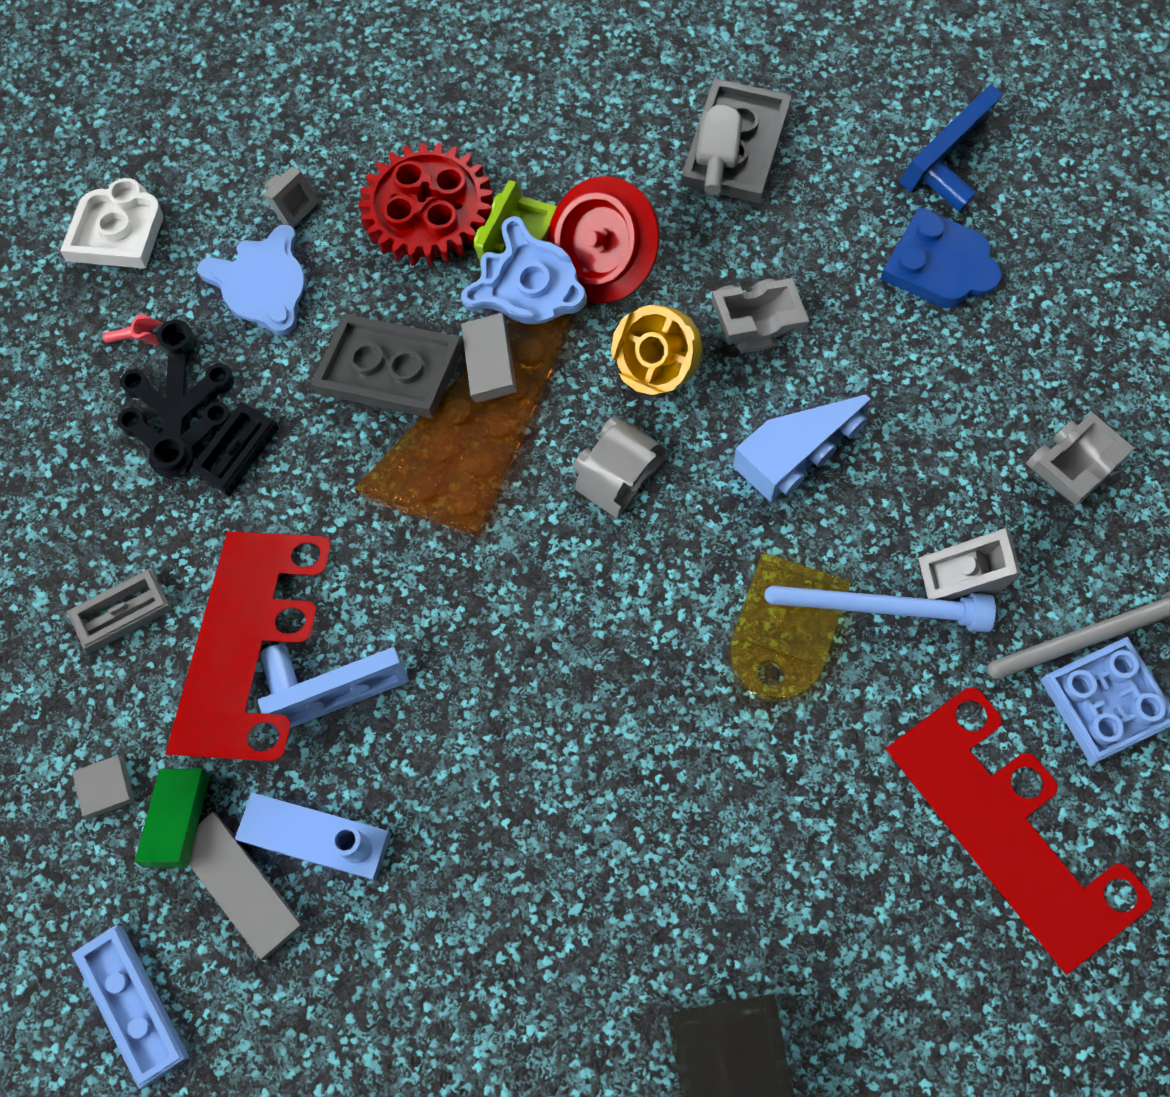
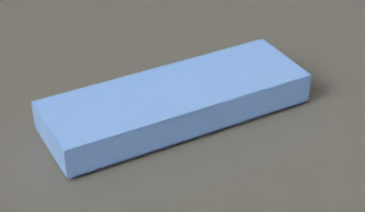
[72,925,190,1089]

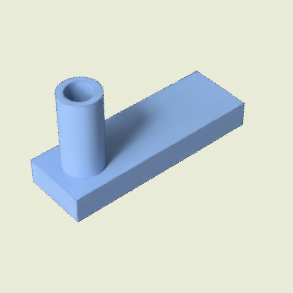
[258,645,410,733]
[234,792,392,881]

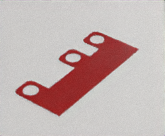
[165,531,331,761]
[885,687,1152,976]

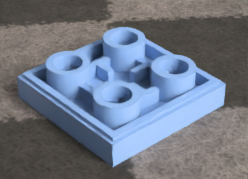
[1040,636,1170,765]

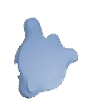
[461,216,587,324]
[197,225,307,336]

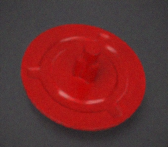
[548,176,660,303]

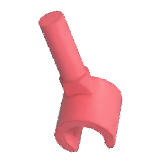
[103,314,163,346]

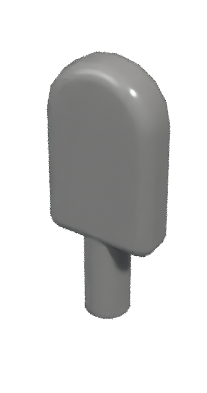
[696,104,742,195]

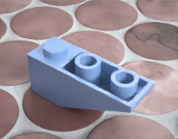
[733,395,871,502]

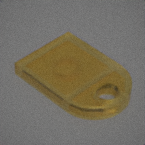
[730,552,851,701]

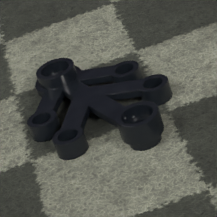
[117,319,235,478]

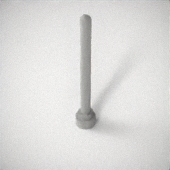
[987,591,1170,679]

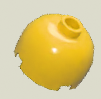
[611,304,703,395]

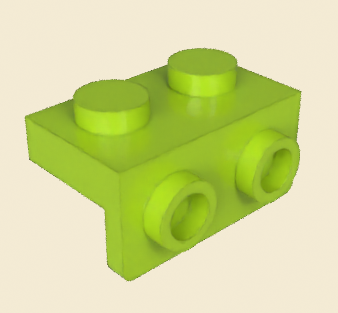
[474,180,557,264]

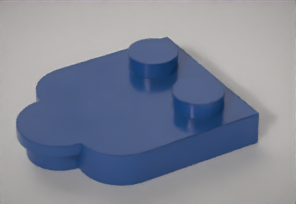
[880,206,1001,308]

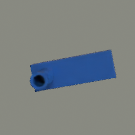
[899,84,1003,212]

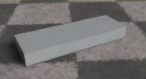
[188,812,304,961]

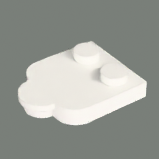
[60,178,163,269]

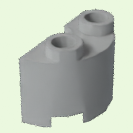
[711,278,809,353]
[1026,412,1135,506]
[572,416,670,519]

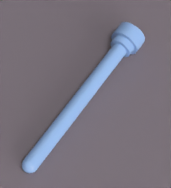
[764,586,996,632]

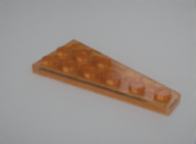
[354,313,575,538]

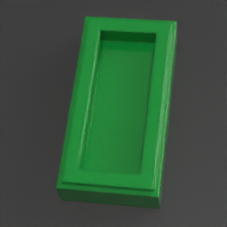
[134,768,210,868]

